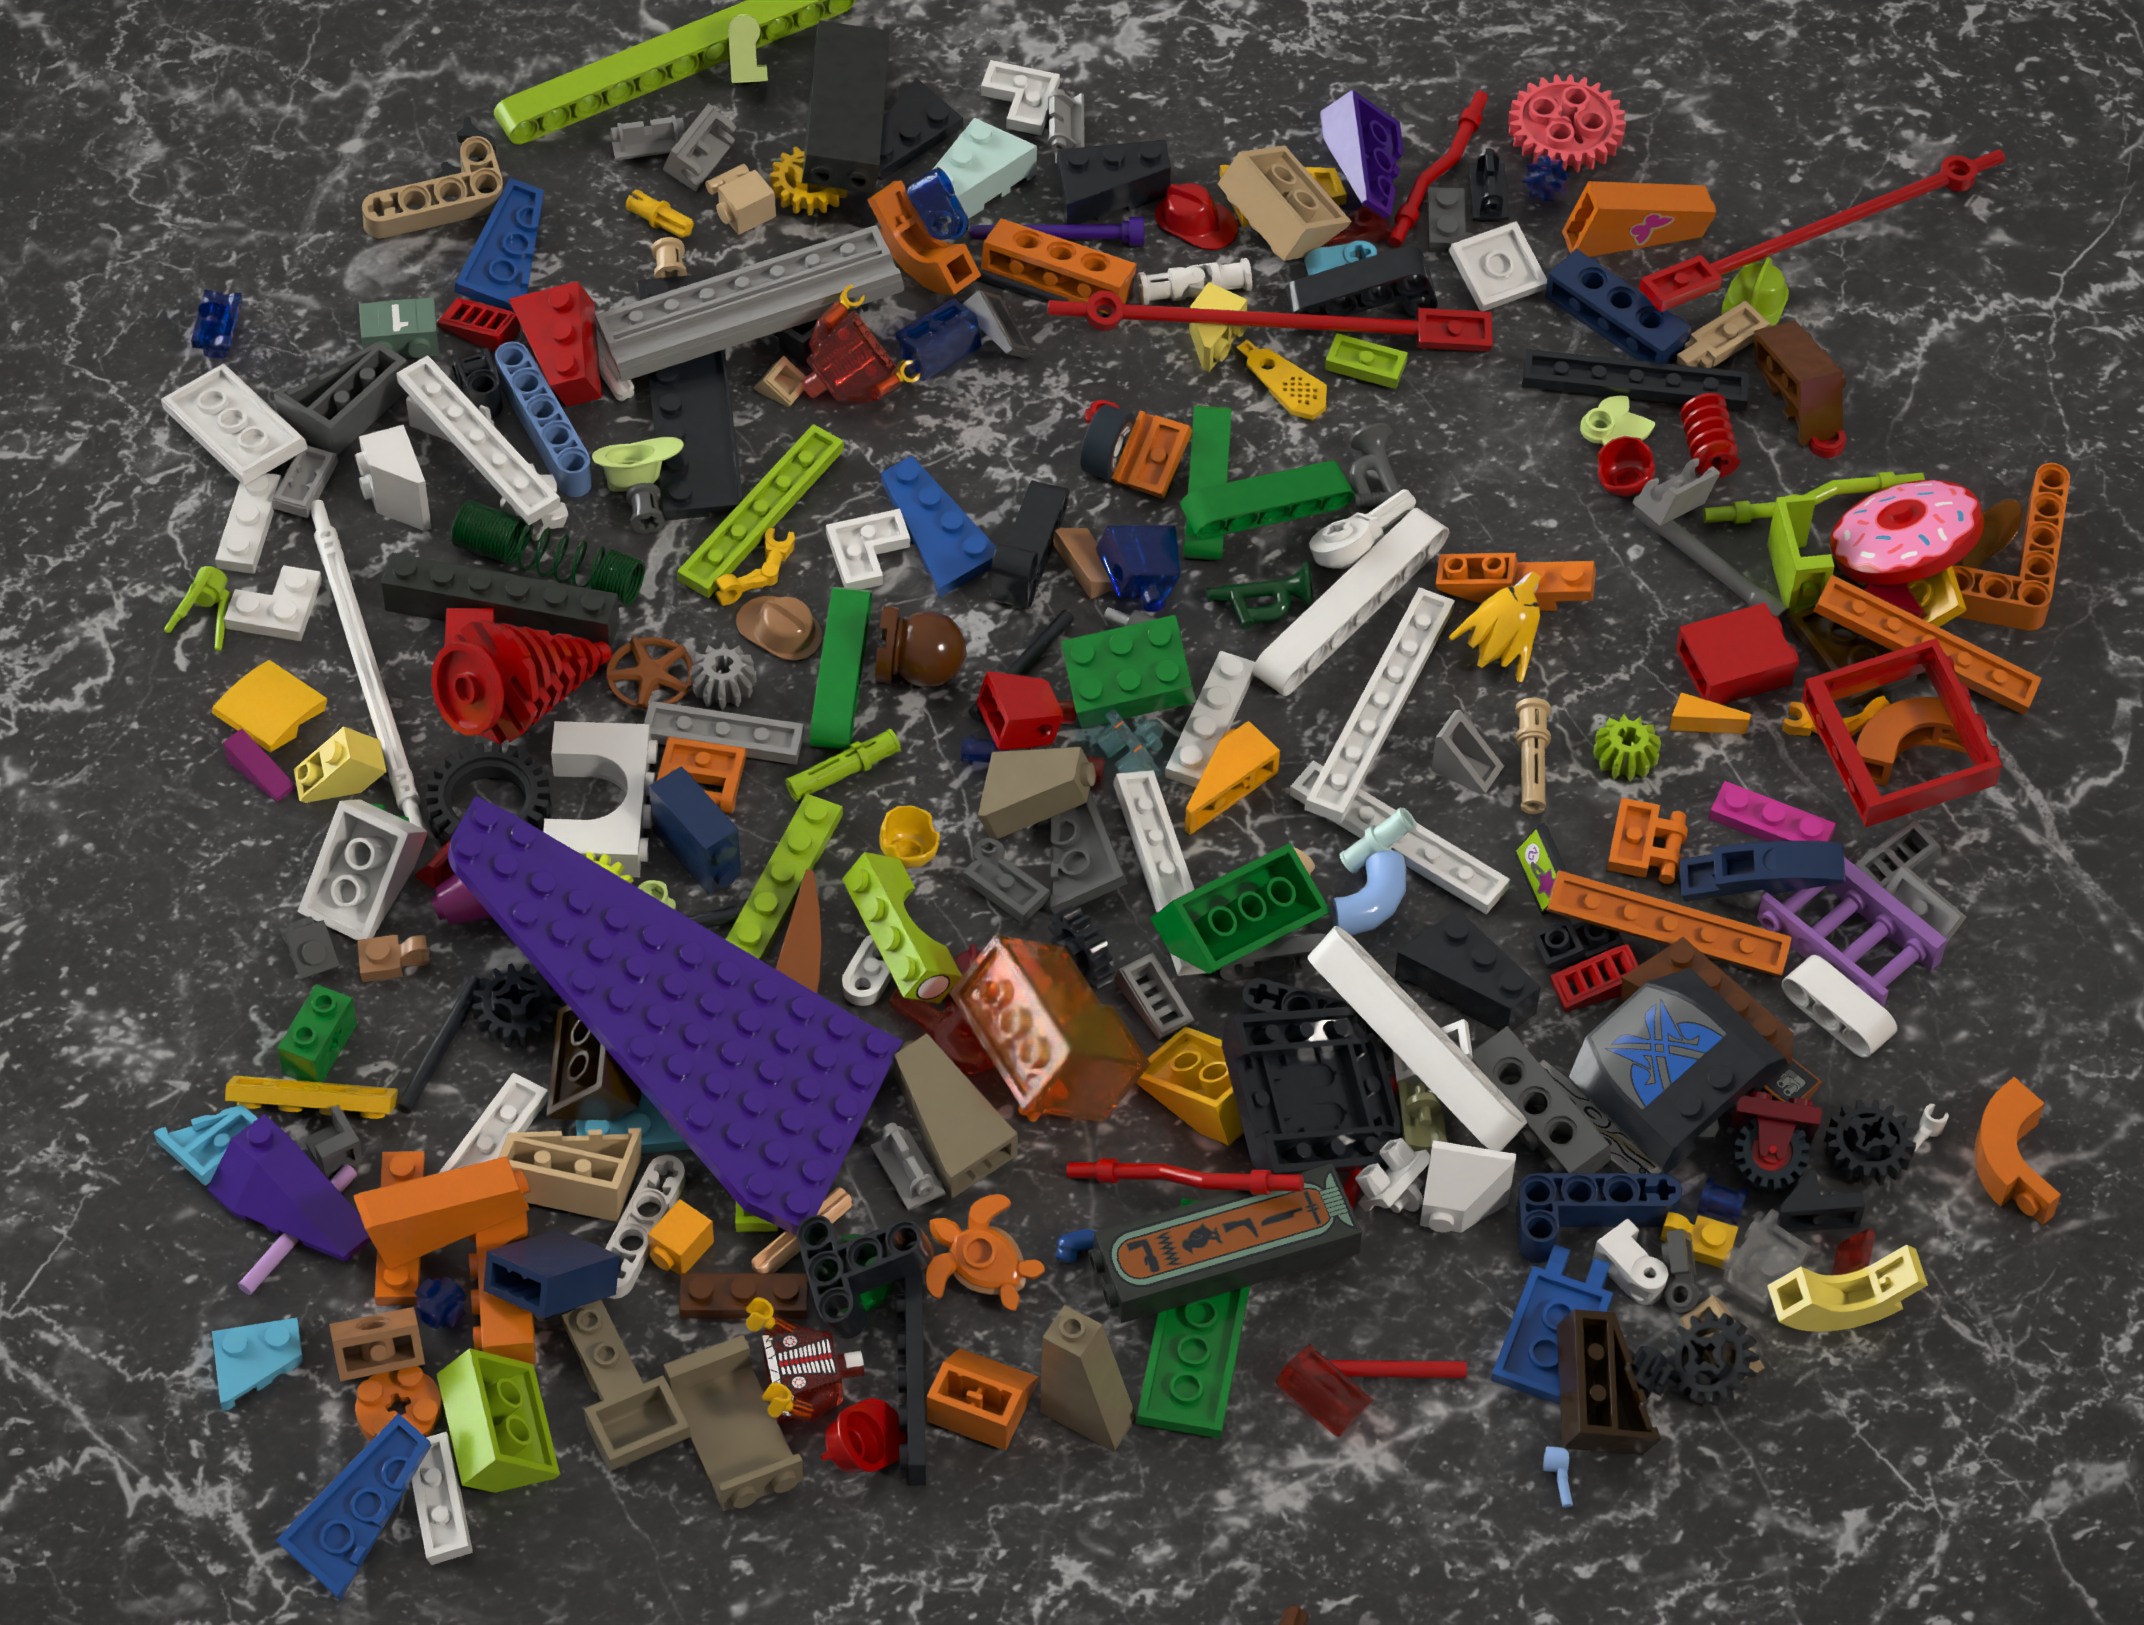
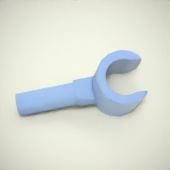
[1543,1446,1573,1508]

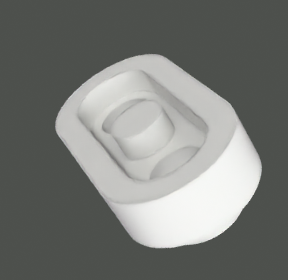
[842,935,893,1006]

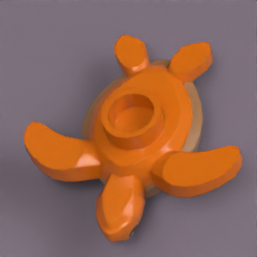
[925,1194,1045,1311]

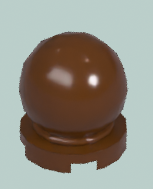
[875,606,967,688]

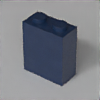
[649,766,741,895]
[483,1229,620,1318]

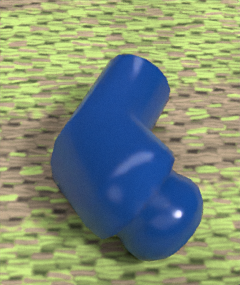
[1055,1229,1096,1263]

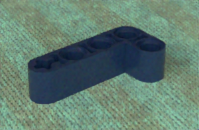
[1516,1173,1682,1263]

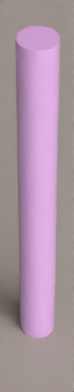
[238,1164,357,1295]

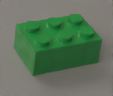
[1061,615,1196,729]

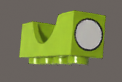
[842,852,962,1004]

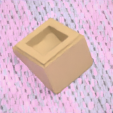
[753,356,809,407]

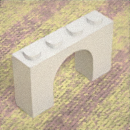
[543,721,658,877]

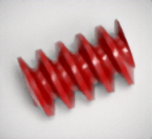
[1680,393,1741,478]

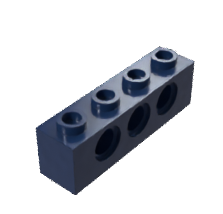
[1545,249,1691,364]

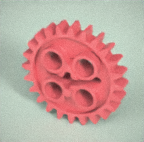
[1508,74,1626,173]

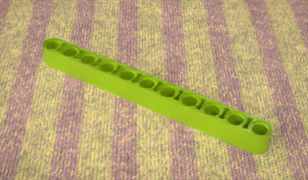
[494,0,856,145]

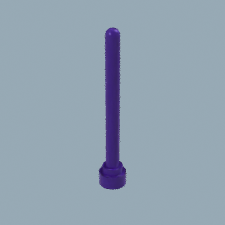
[968,217,1144,246]

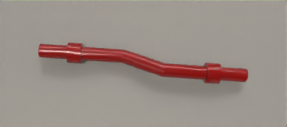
[1388,91,1488,248]
[1066,1158,1304,1195]

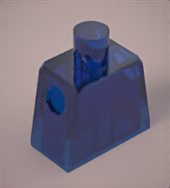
[1096,525,1180,612]

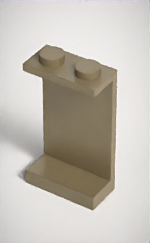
[664,1335,803,1511]

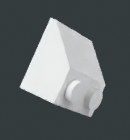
[355,425,432,531]

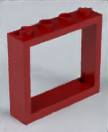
[1802,638,2003,828]

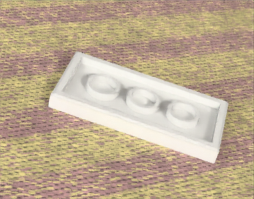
[161,363,308,485]

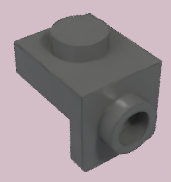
[283,916,340,980]

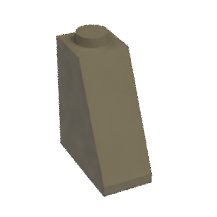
[978,747,1096,839]

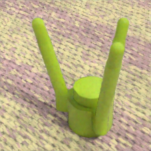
[164,566,231,651]

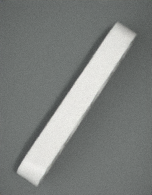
[605,1155,686,1299]

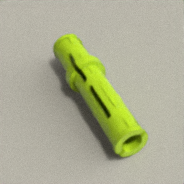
[785,729,901,802]

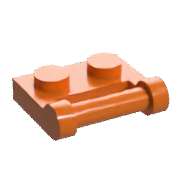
[657,736,746,814]

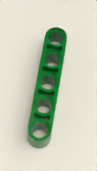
[1184,405,1232,561]
[1180,461,1355,539]
[810,587,872,750]

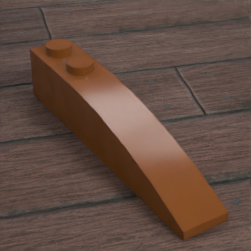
[776,869,821,993]

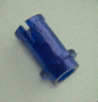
[961,734,1009,766]

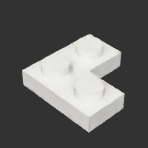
[981,60,1060,135]
[826,509,910,589]
[224,565,322,641]

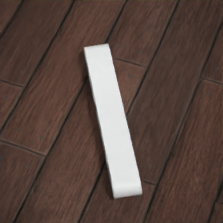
[1252,508,1449,696]
[1308,926,1527,1151]

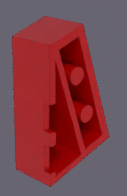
[509,281,602,407]

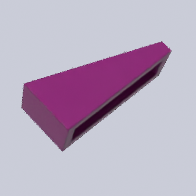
[223,728,295,802]

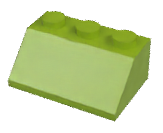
[437,1348,560,1493]

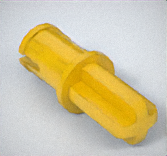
[626,189,694,238]

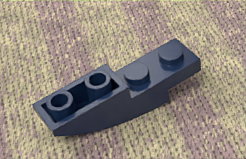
[1679,841,1846,902]

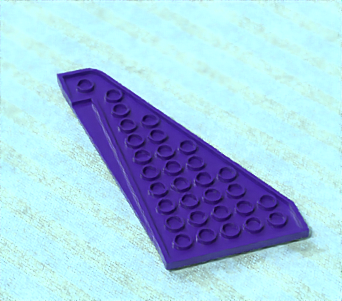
[448,796,903,1236]

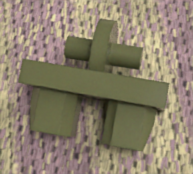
[1397,1081,1447,1156]

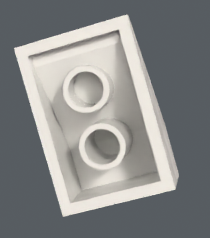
[298,799,428,940]

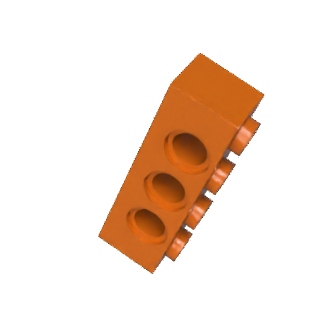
[981,218,1137,314]

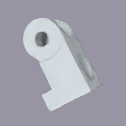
[1592,1219,1668,1305]

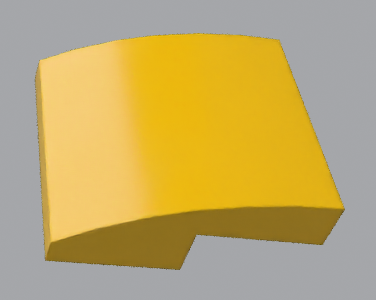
[212,660,327,752]

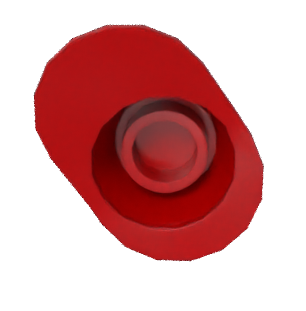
[1155,183,1238,250]
[820,1398,906,1474]

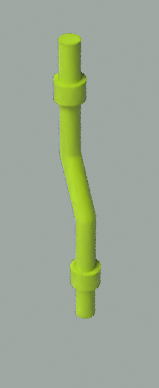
[1703,471,1925,524]

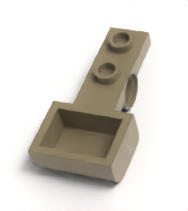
[561,1300,690,1471]

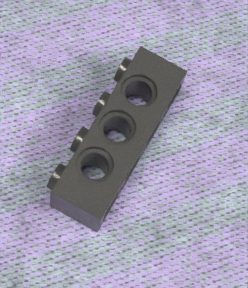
[1471,1026,1611,1173]

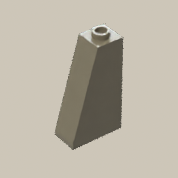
[894,1034,1018,1199]
[1040,1305,1136,1452]

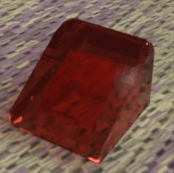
[1831,1229,1876,1276]

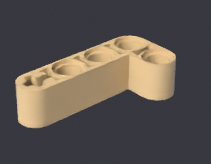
[362,136,503,239]

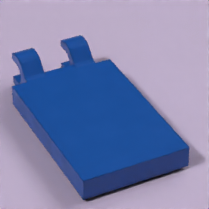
[1491,1244,1613,1404]

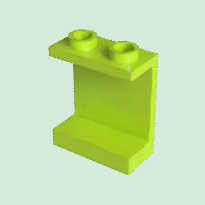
[1767,494,1835,617]

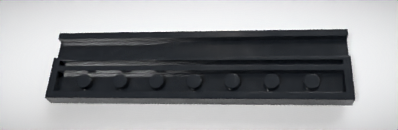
[638,270,743,521]

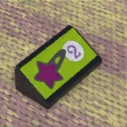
[1515,823,1568,915]

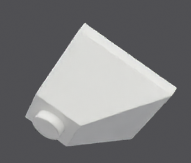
[1420,1140,1516,1233]

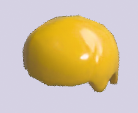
[879,805,940,869]

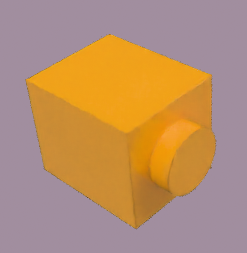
[648,1199,714,1276]

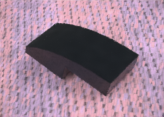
[1532,918,1624,969]

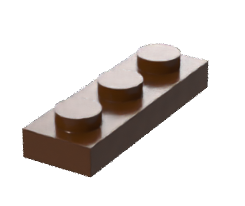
[679,1273,808,1319]

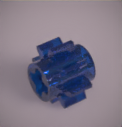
[1522,156,1570,201]
[414,1277,466,1329]

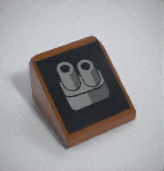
[1763,1058,1823,1102]

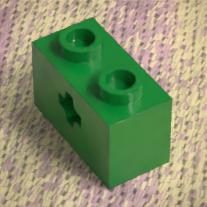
[277,984,357,1082]

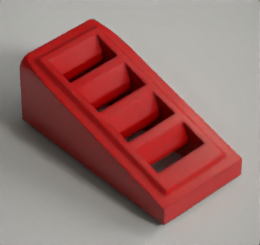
[437,297,520,353]
[1550,944,1639,1012]

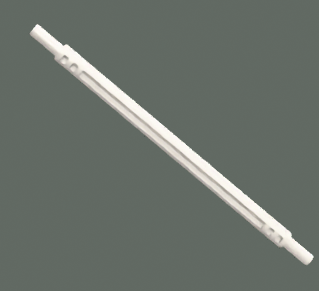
[310,500,426,830]

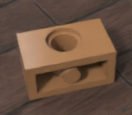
[329,1307,425,1381]

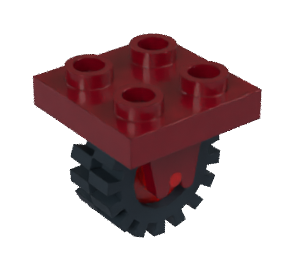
[1731,1091,1822,1194]

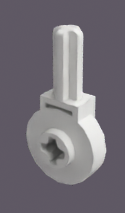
[1309,489,1416,569]

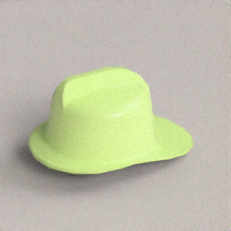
[592,437,684,492]

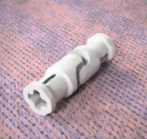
[1137,258,1252,305]

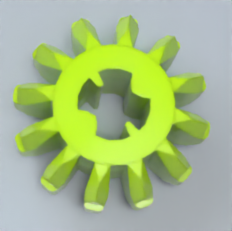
[1593,714,1661,782]

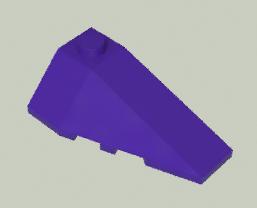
[1320,90,1404,219]
[207,1114,372,1262]

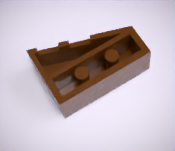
[1754,320,1846,447]

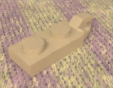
[1676,301,1771,368]

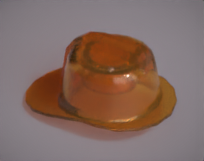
[1961,499,2022,569]

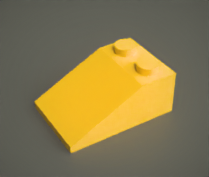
[1130,1026,1244,1145]

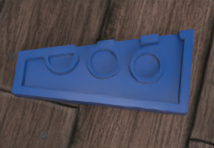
[454,178,544,313]
[881,455,997,598]
[276,1413,432,1601]

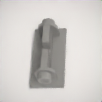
[1048,89,1085,164]
[610,115,685,161]
[871,1123,945,1211]

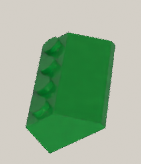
[1150,843,1331,974]

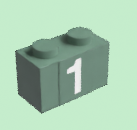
[359,297,440,358]

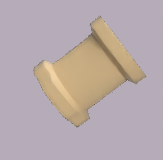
[651,237,687,278]

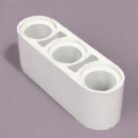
[1782,955,1897,1058]

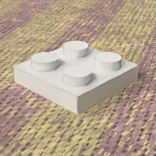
[1449,221,1547,311]

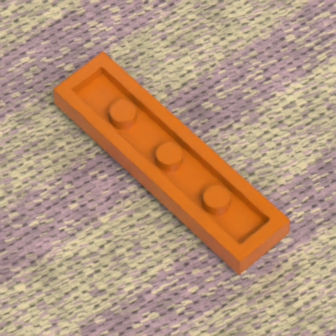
[375,1151,426,1306]

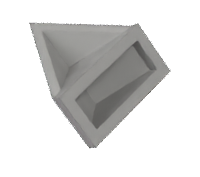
[1431,710,1504,794]

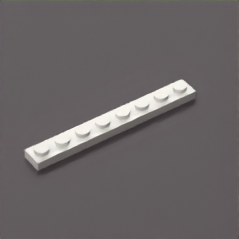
[1304,587,1455,823]

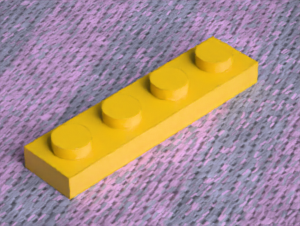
[225,1075,398,1119]

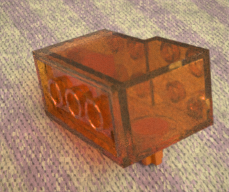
[950,934,1151,1122]

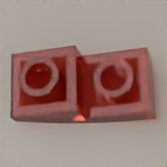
[1321,206,1391,247]

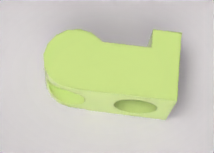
[728,14,768,83]

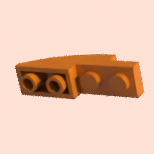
[1436,553,1596,611]

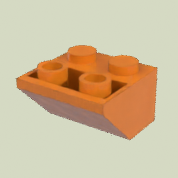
[926,1348,1039,1451]

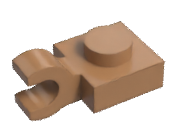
[357,934,430,982]

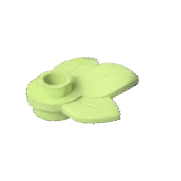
[1580,396,1655,446]

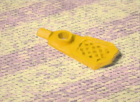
[1236,340,1327,420]

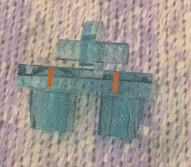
[1094,709,1164,778]

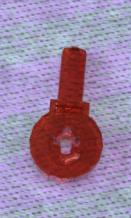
[889,988,1003,1074]

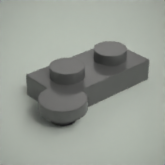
[1427,187,1476,252]
[963,838,1050,924]

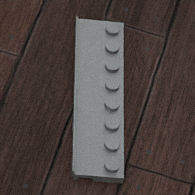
[595,225,904,381]

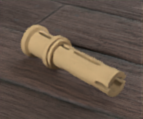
[1515,698,1551,814]

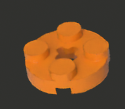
[355,1366,443,1441]

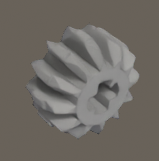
[690,642,757,711]

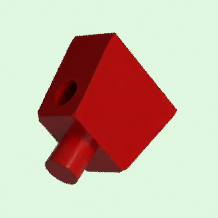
[976,671,1076,750]

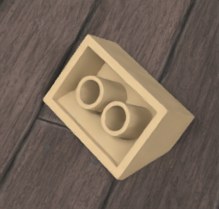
[1218,145,1352,261]

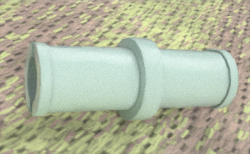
[1340,807,1417,873]

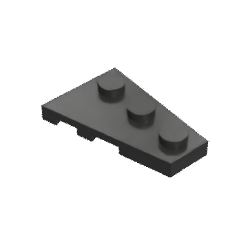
[1050,789,1128,915]

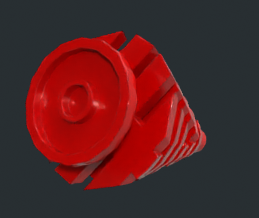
[431,620,612,744]

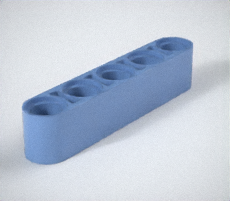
[495,341,592,497]

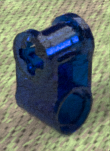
[906,167,969,240]

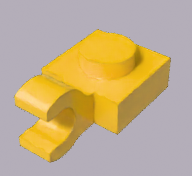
[1660,1212,1738,1270]

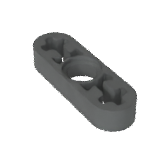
[1219,933,1326,981]

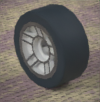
[1080,404,1136,481]

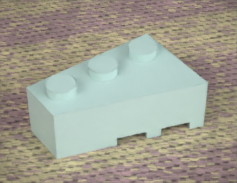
[918,118,1037,231]

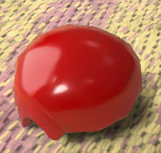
[1598,436,1655,497]

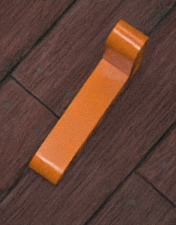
[1952,463,2070,631]

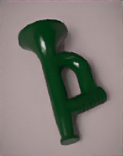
[1207,561,1313,629]

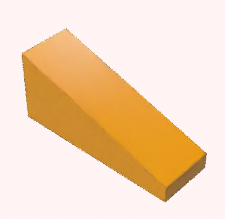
[1669,692,1751,734]

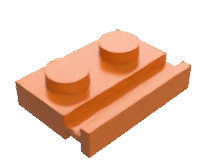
[1112,410,1193,499]

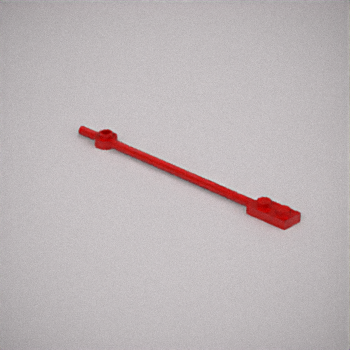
[1639,149,2005,312]
[1047,291,1493,352]

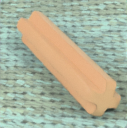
[751,1187,852,1273]

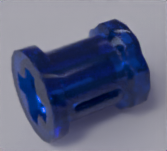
[1697,1177,1748,1226]

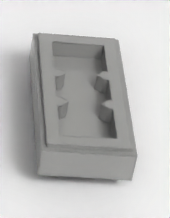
[271,446,338,518]

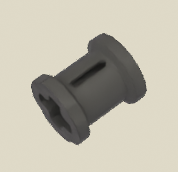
[626,483,665,534]

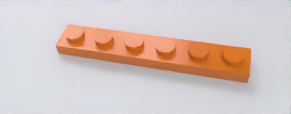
[1813,574,2042,715]
[1547,870,1792,978]

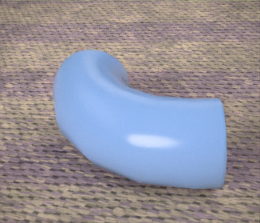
[1332,850,1406,935]

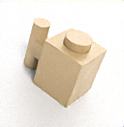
[705,164,776,235]

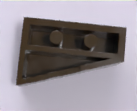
[1557,1309,1661,1455]

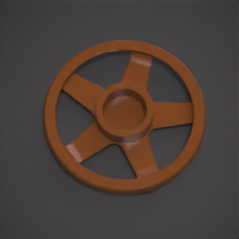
[607,637,694,710]

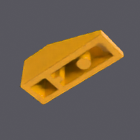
[1185,721,1280,835]

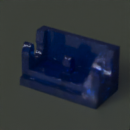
[895,298,982,381]

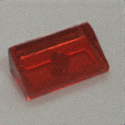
[1276,1344,1373,1437]

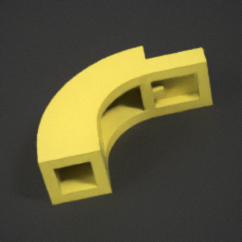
[1768,1245,1928,1332]

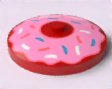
[1830,480,1985,585]

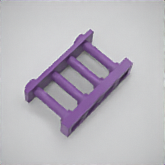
[1757,857,1947,1008]

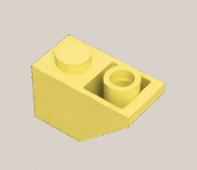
[1189,282,1248,372]
[294,727,387,803]

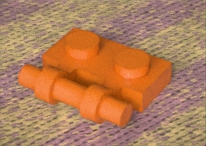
[1607,798,1688,884]

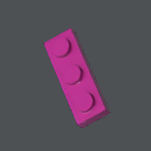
[1709,781,1836,842]

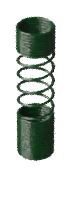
[451,500,645,607]

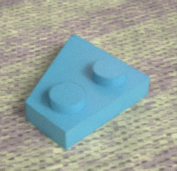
[154,1105,258,1186]
[212,1318,304,1411]

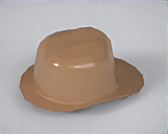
[736,596,823,661]

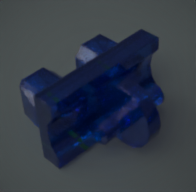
[191,289,243,359]

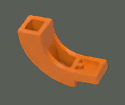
[867,181,981,295]
[1856,697,1985,786]
[1974,1077,2061,1225]

